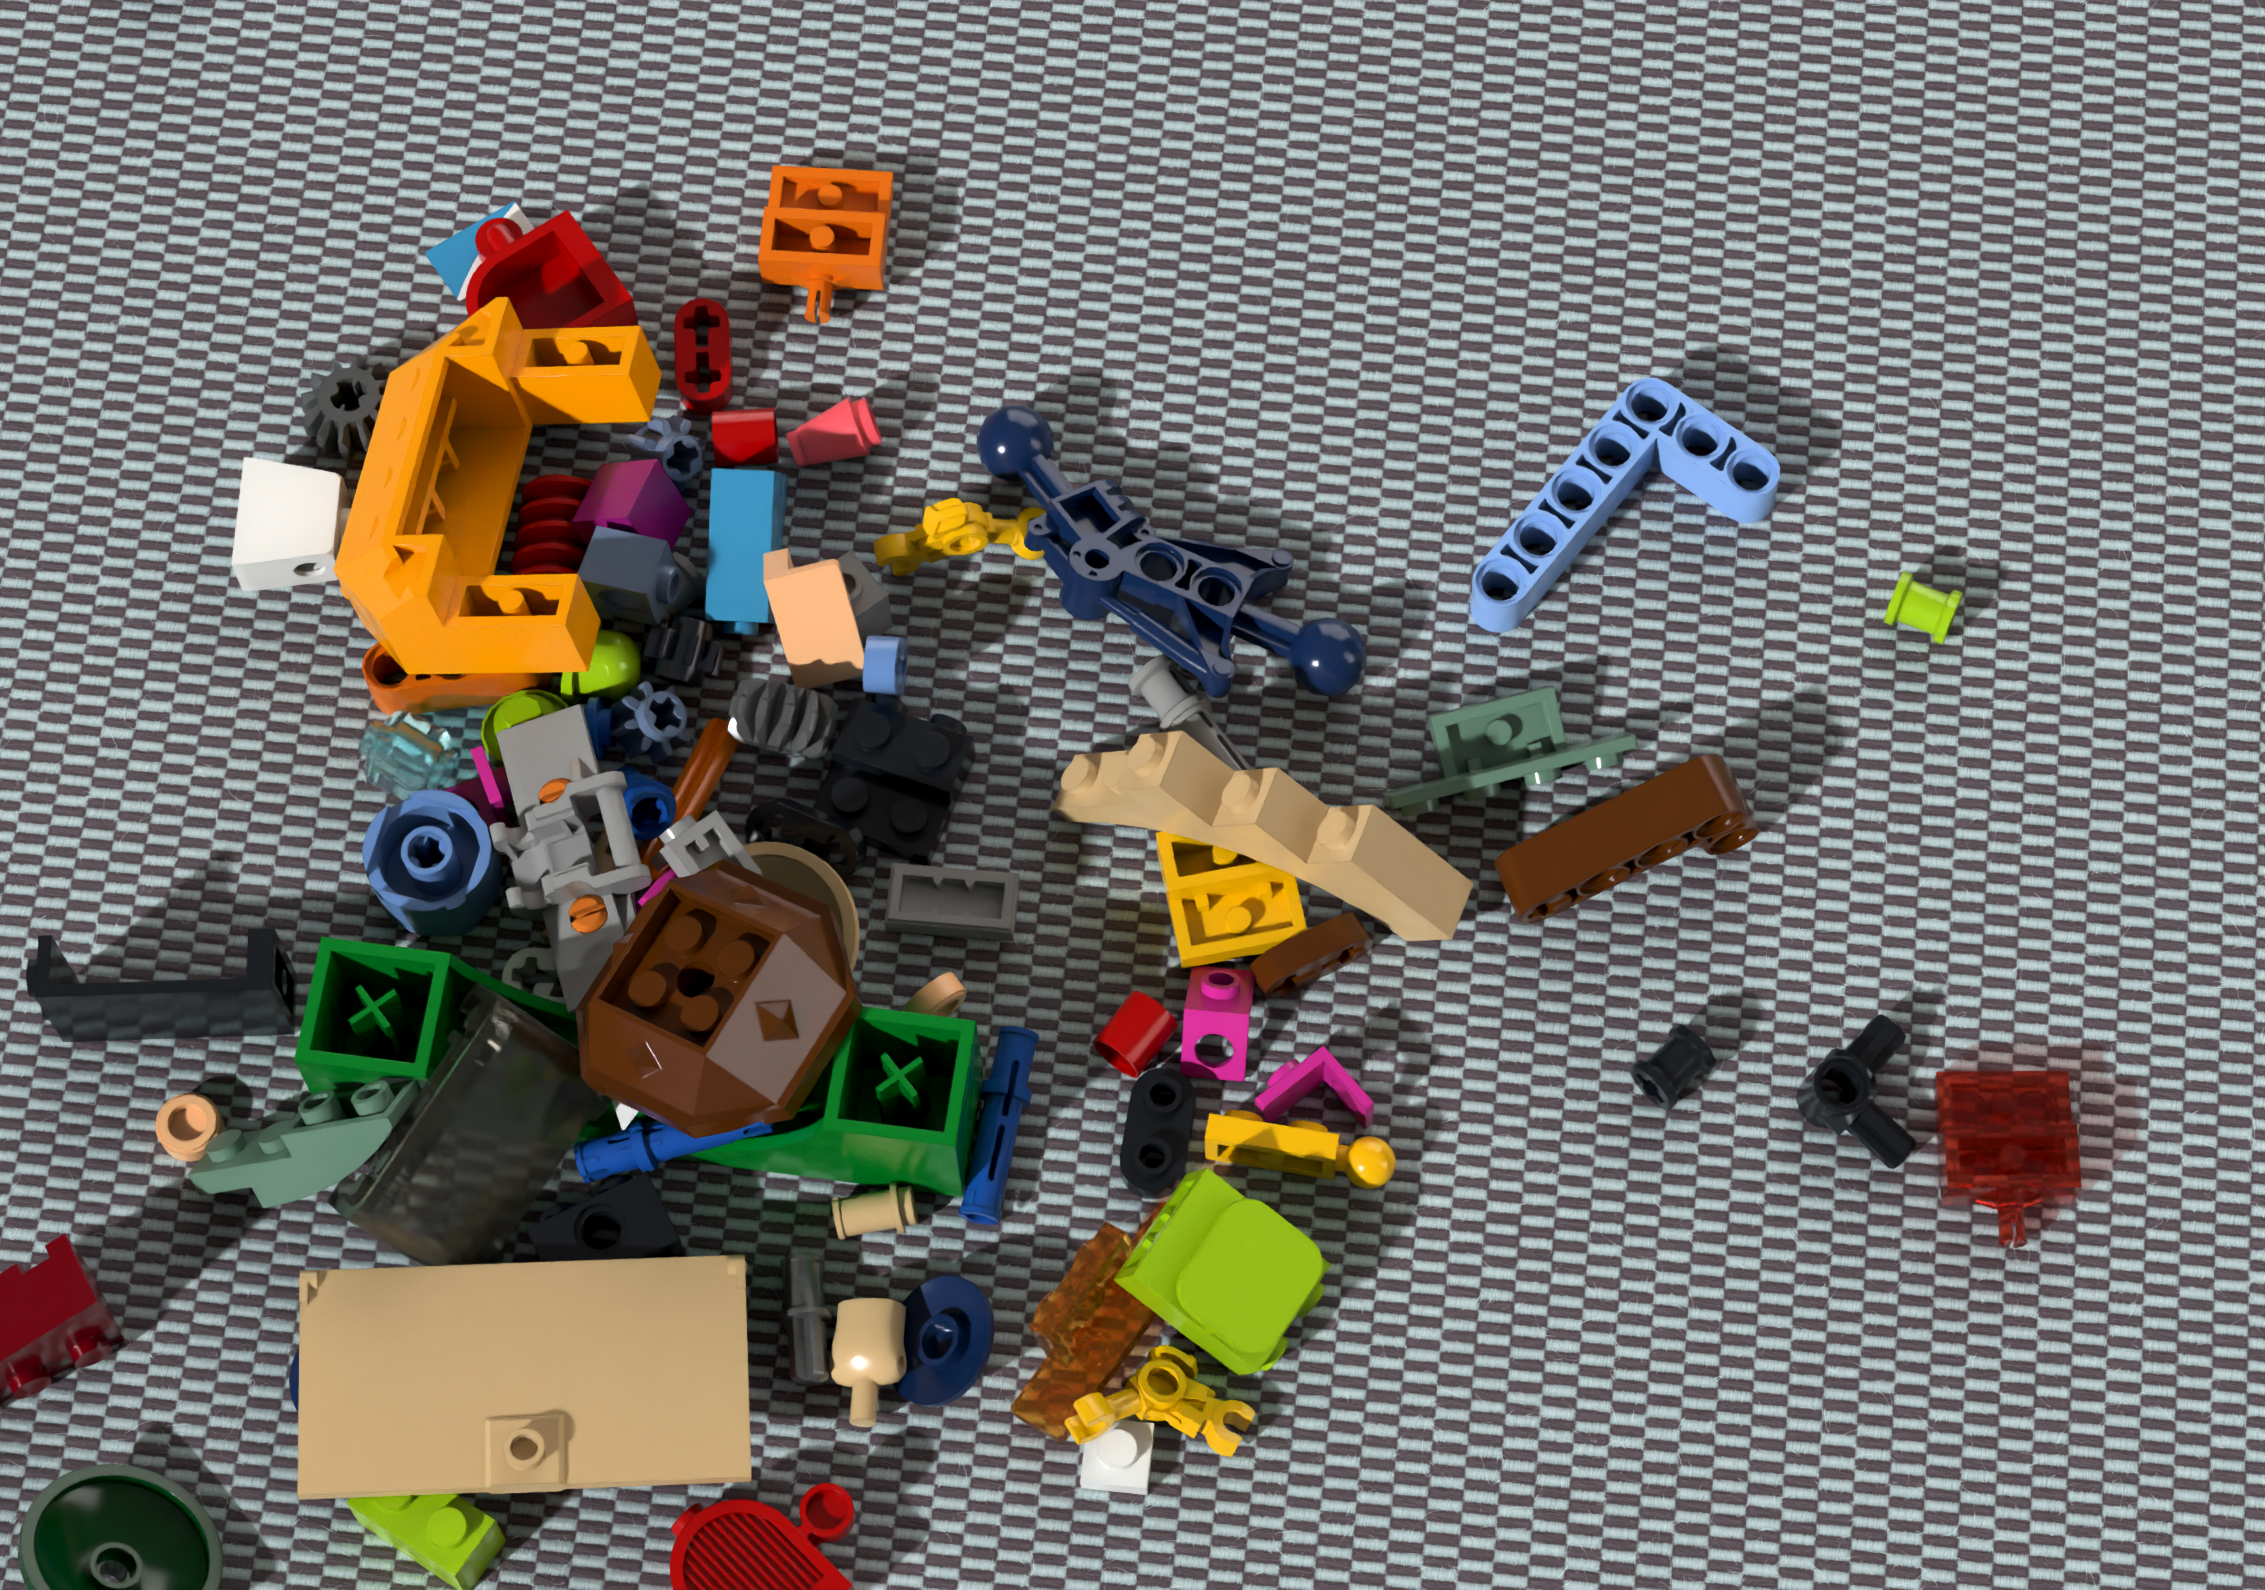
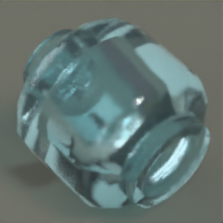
[358,710,458,800]

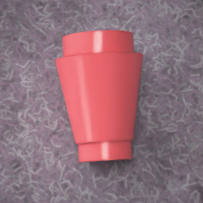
[786,397,883,468]

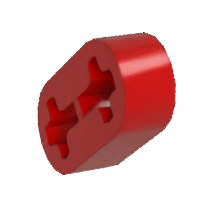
[674,298,733,415]

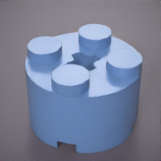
[362,789,503,937]

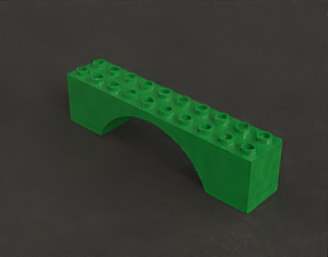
[294,937,984,1197]

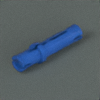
[958,1026,1039,1225]
[574,1119,776,1184]

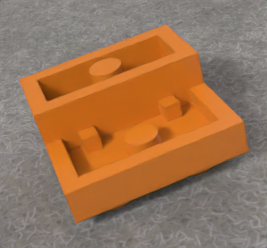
[758,165,894,324]

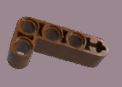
[1494,754,1759,924]

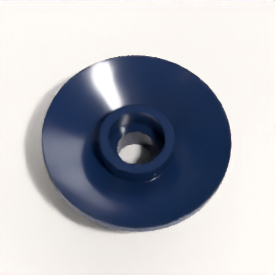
[893,1275,995,1407]

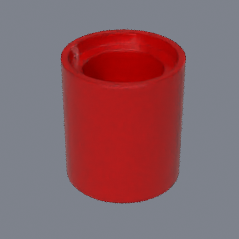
[712,407,779,467]
[1092,991,1178,1078]

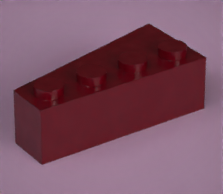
[0,1233,125,1403]

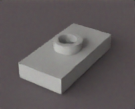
[884,863,1020,941]

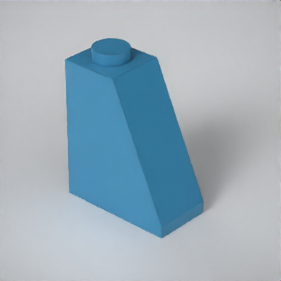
[705,468,788,635]

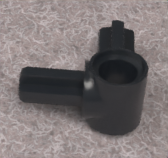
[1796,1014,1916,1169]

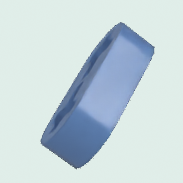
[863,635,908,696]

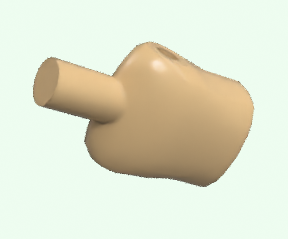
[829,1298,907,1427]

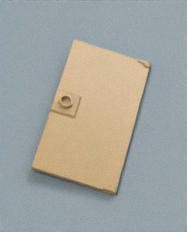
[297,1254,752,1500]

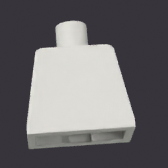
[231,457,351,591]

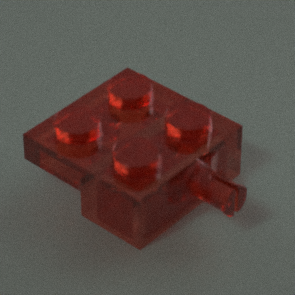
[1933,1070,2082,1248]

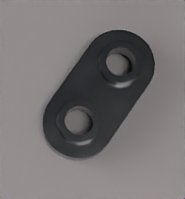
[1120,1068,1196,1199]

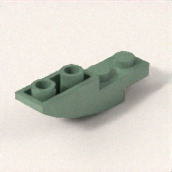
[188,1079,422,1208]

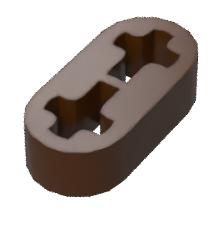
[1249,912,1373,999]

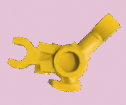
[873,498,1046,576]
[1064,1345,1256,1457]

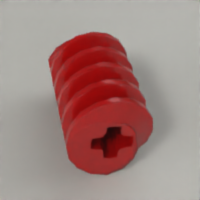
[511,474,592,575]

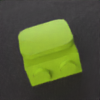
[1113,1168,1331,1376]

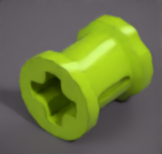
[1883,570,1963,645]

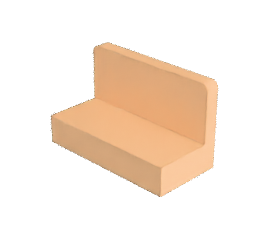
[763,548,865,689]

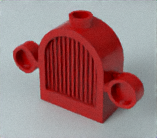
[466,209,639,329]
[670,1483,855,1590]

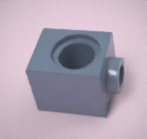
[577,526,682,626]

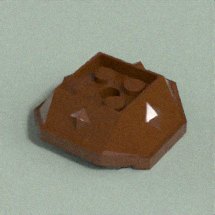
[575,858,863,1139]

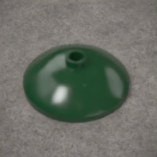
[18,1464,223,1590]

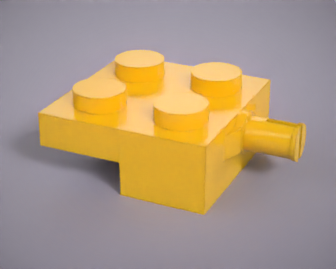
[1156,831,1307,969]

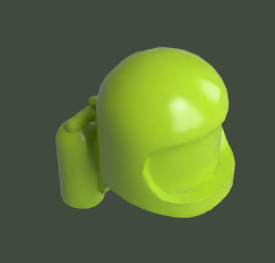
[561,622,642,704]

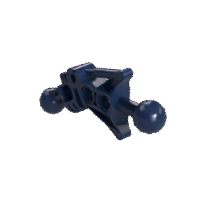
[977,405,1367,698]

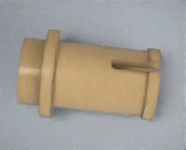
[832,1182,918,1240]

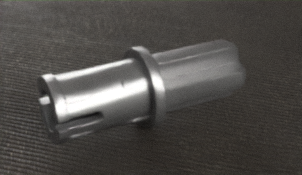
[779,1252,832,1387]

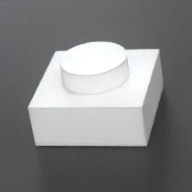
[1080,1420,1155,1495]

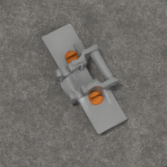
[489,704,652,1015]

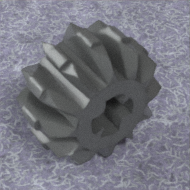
[300,354,389,464]
[727,677,838,759]

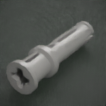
[1128,654,1252,771]

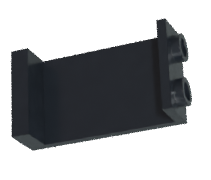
[26,928,297,1042]

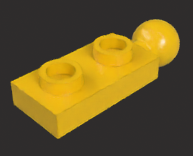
[1205,1110,1396,1189]

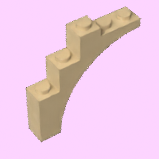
[1052,731,1474,941]

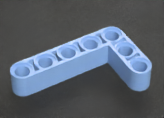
[1470,377,1780,633]

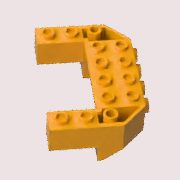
[333,297,662,674]

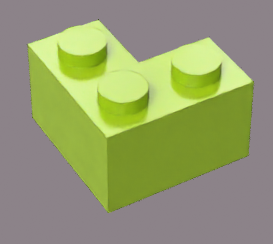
[346,1493,506,1590]

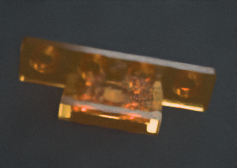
[1011,1202,1167,1443]

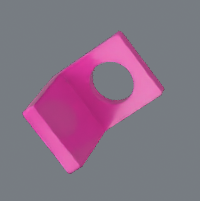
[443,745,514,831]
[1180,966,1256,1082]
[1255,1045,1374,1129]

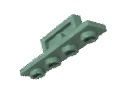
[1381,686,1638,817]

